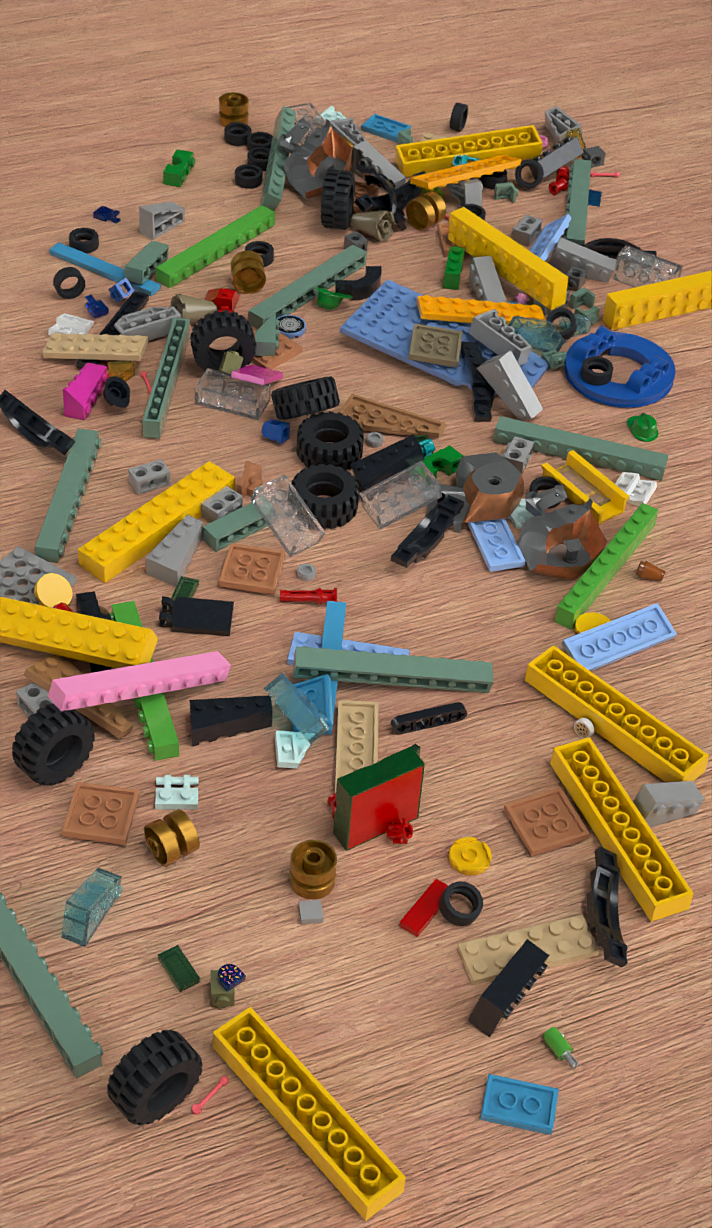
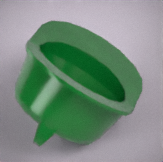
[315,287,353,310]
[627,413,659,442]

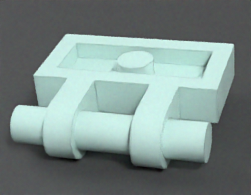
[155,775,198,810]

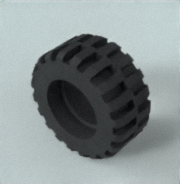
[321,169,355,230]
[190,310,257,376]
[271,376,340,420]
[297,411,364,471]
[290,464,359,529]
[12,704,95,786]
[107,1030,203,1125]

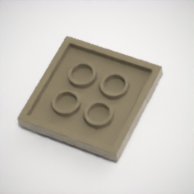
[408,323,463,368]

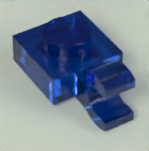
[93,206,121,223]
[85,295,109,319]

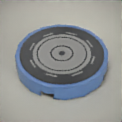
[276,315,306,339]

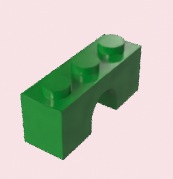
[163,149,195,187]
[443,246,465,290]
[409,445,463,490]

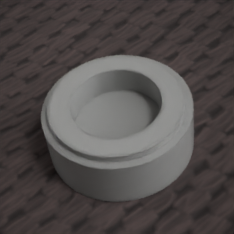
[366,432,383,448]
[297,564,316,581]

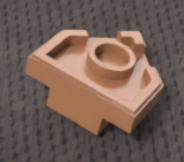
[237,461,263,498]

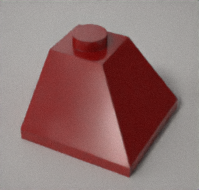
[204,288,240,310]

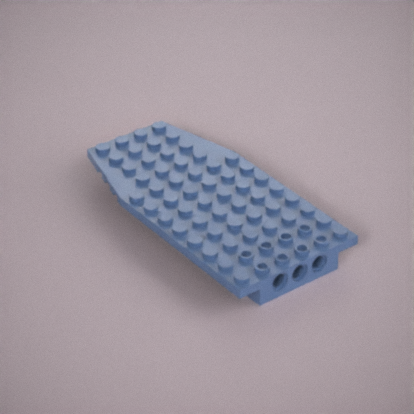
[340,279,549,394]

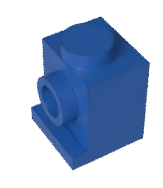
[108,278,135,303]
[262,419,290,444]

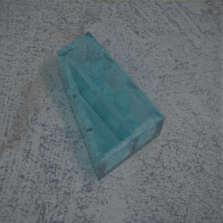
[508,316,565,352]
[264,673,329,744]
[61,867,123,947]

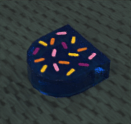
[218,964,246,992]

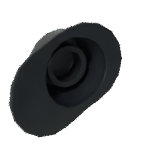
[103,376,130,408]

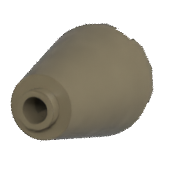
[351,210,394,241]
[170,294,217,324]

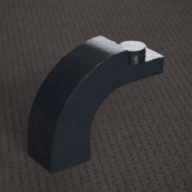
[335,266,382,301]

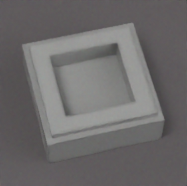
[299,900,323,924]

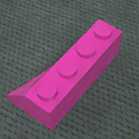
[63,363,109,420]

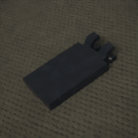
[159,596,234,636]

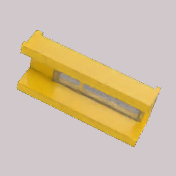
[541,450,630,525]

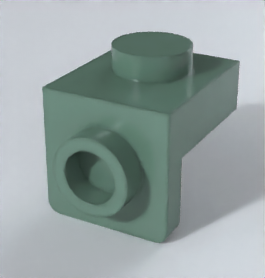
[397,128,413,145]
[494,182,518,203]
[569,287,595,309]
[574,306,600,329]
[541,350,567,370]

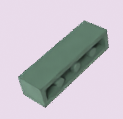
[123,241,169,285]
[203,498,275,552]

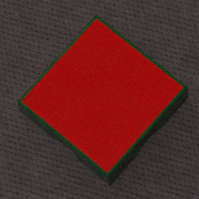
[333,747,425,851]

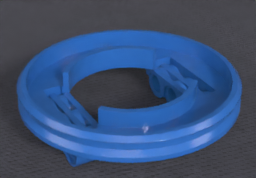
[564,326,675,408]

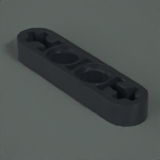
[390,702,467,735]

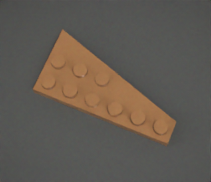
[339,394,446,438]
[23,654,133,738]

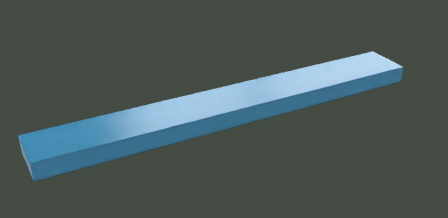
[49,242,161,296]
[312,601,346,735]

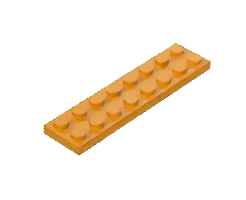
[410,154,522,190]
[416,295,546,329]

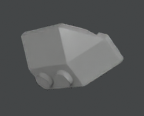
[115,306,181,341]

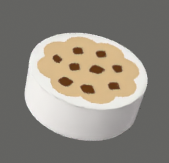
[574,718,594,739]

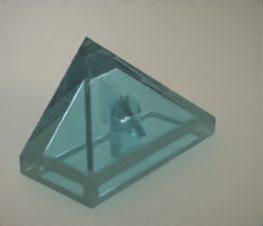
[558,313,592,337]

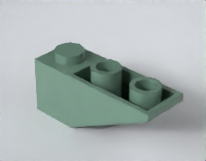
[255,313,279,356]

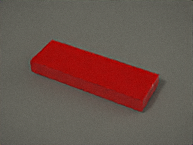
[399,879,453,937]

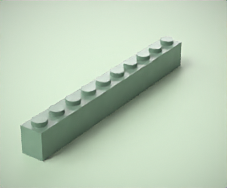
[260,106,296,211]
[563,159,591,245]
[248,245,367,329]
[142,318,190,439]
[493,416,669,481]
[35,429,102,563]
[293,646,493,693]
[0,893,103,1079]

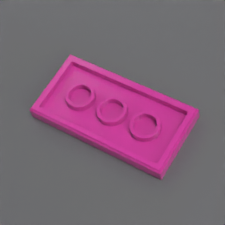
[231,365,283,385]

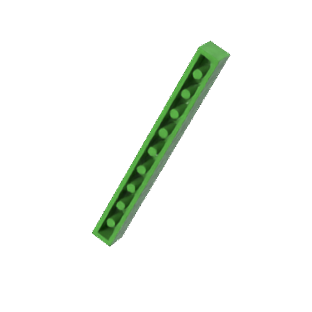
[156,205,275,288]
[555,503,658,630]
[109,601,179,761]

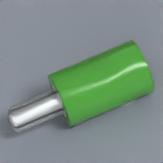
[542,1027,579,1069]

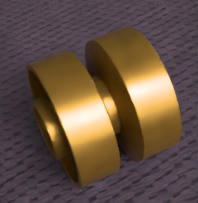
[219,92,249,127]
[406,191,446,230]
[230,251,266,294]
[144,809,200,866]
[290,840,337,899]

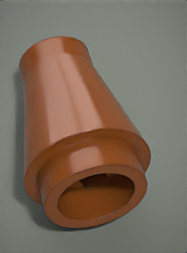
[636,561,665,581]

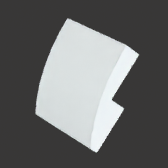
[48,313,93,335]
[615,472,657,506]

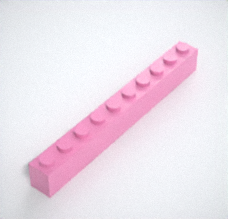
[48,651,231,711]

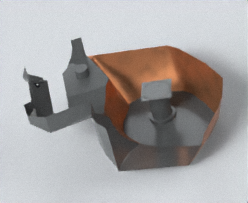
[278,117,352,199]
[423,452,525,533]
[518,484,607,580]

